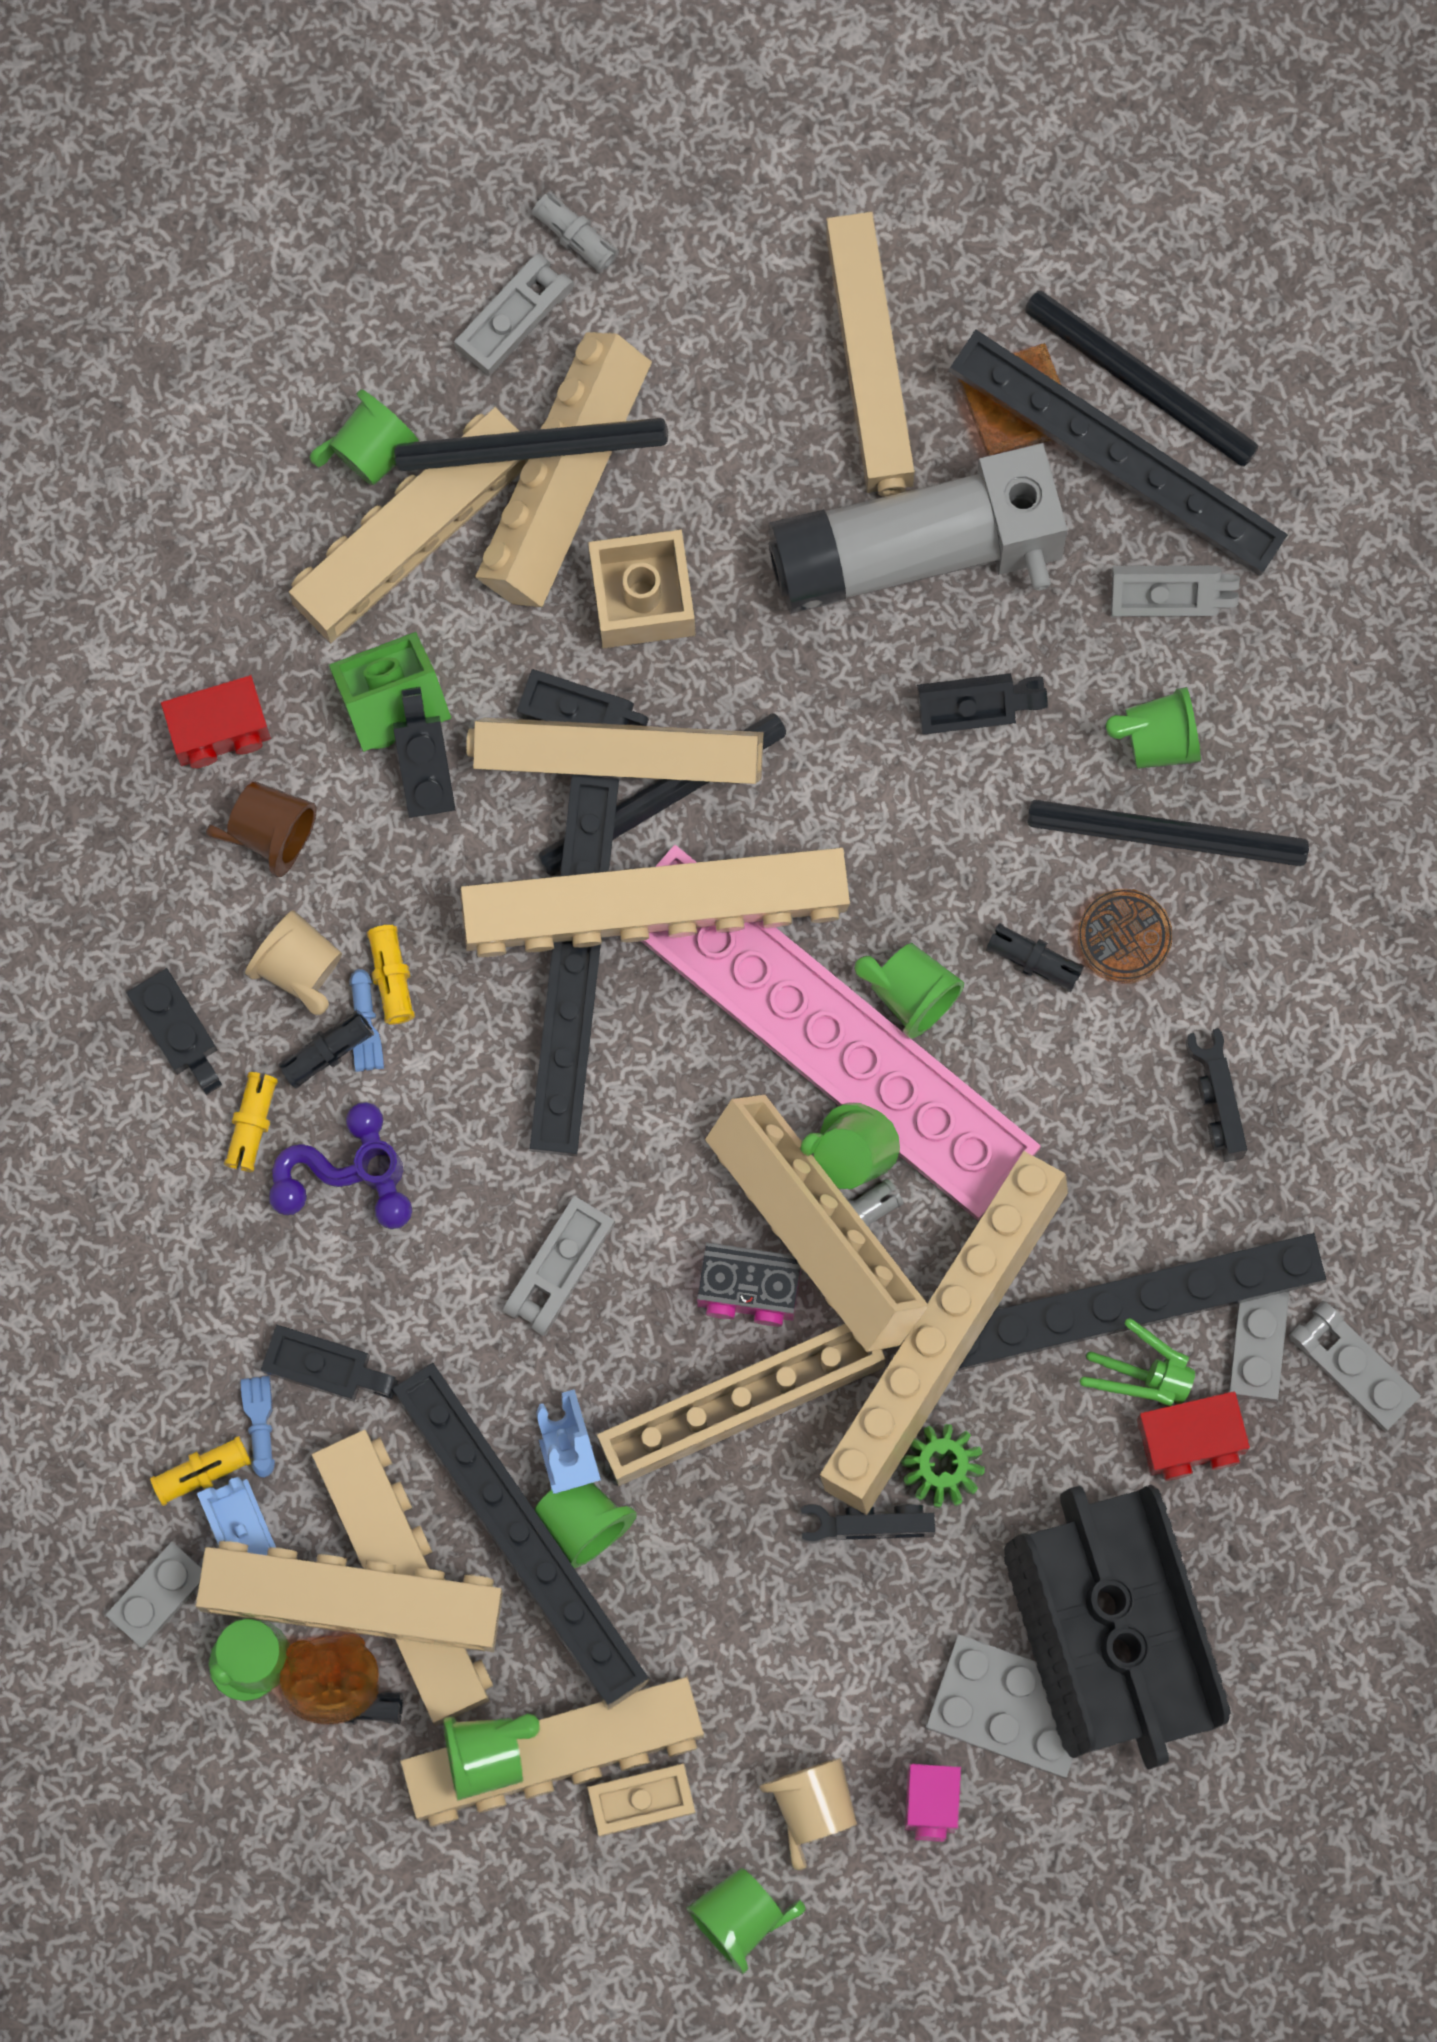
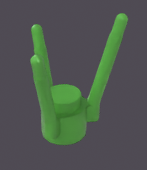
[1079,1318,1195,1406]

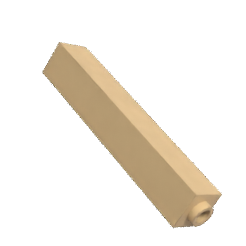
[826,212,914,497]
[466,718,764,784]

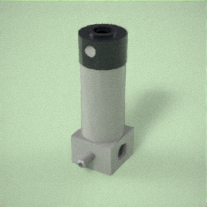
[768,443,1068,614]

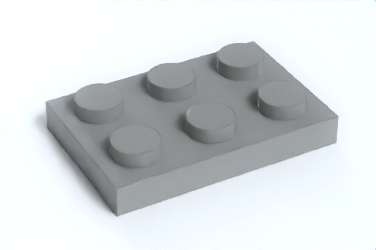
[925,1634,1073,1779]

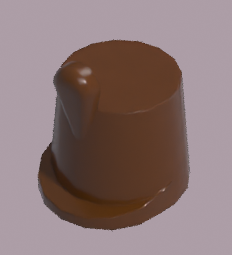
[206,781,317,877]

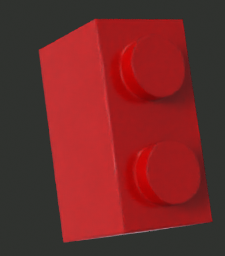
[161,675,271,768]
[1137,1391,1250,1481]

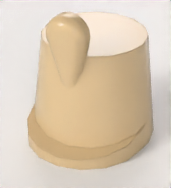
[245,910,342,1015]
[759,1758,857,1870]

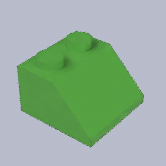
[329,632,452,752]

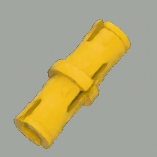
[367,925,415,1025]
[224,1072,278,1172]
[150,1436,252,1506]

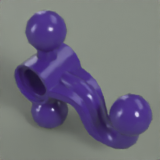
[269,1102,412,1229]

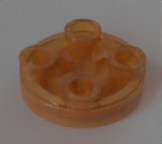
[280,1633,380,1725]

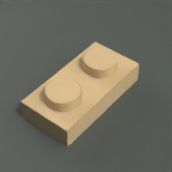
[587,1764,696,1837]

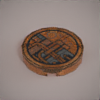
[1077,889,1172,984]

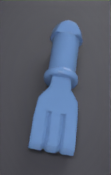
[349,969,384,1072]
[241,1376,275,1478]

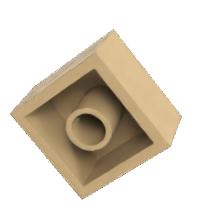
[588,530,695,648]

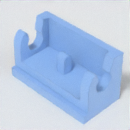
[537,1389,601,1494]
[197,1477,276,1555]

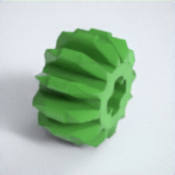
[901,1424,985,1508]

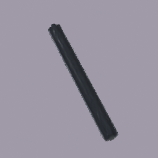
[1025,290,1258,466]
[394,418,669,471]
[538,713,787,876]
[1027,800,1309,866]

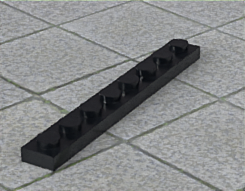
[949,329,1288,576]
[529,774,619,1157]
[957,1233,1327,1371]
[392,1363,650,1710]

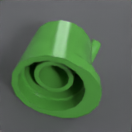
[310,389,419,486]
[1106,687,1201,769]
[854,943,965,1039]
[800,1103,900,1189]
[535,1482,637,1568]
[209,1619,292,1702]
[443,1714,540,1801]
[686,1867,806,1975]

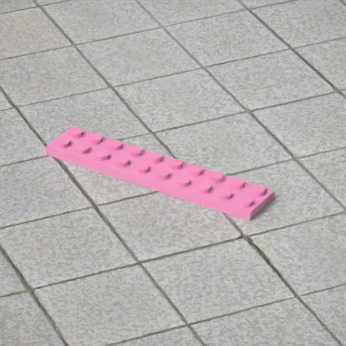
[641,845,1041,1222]

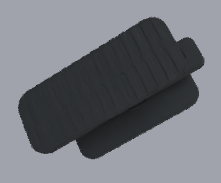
[1004,1485,1231,1770]

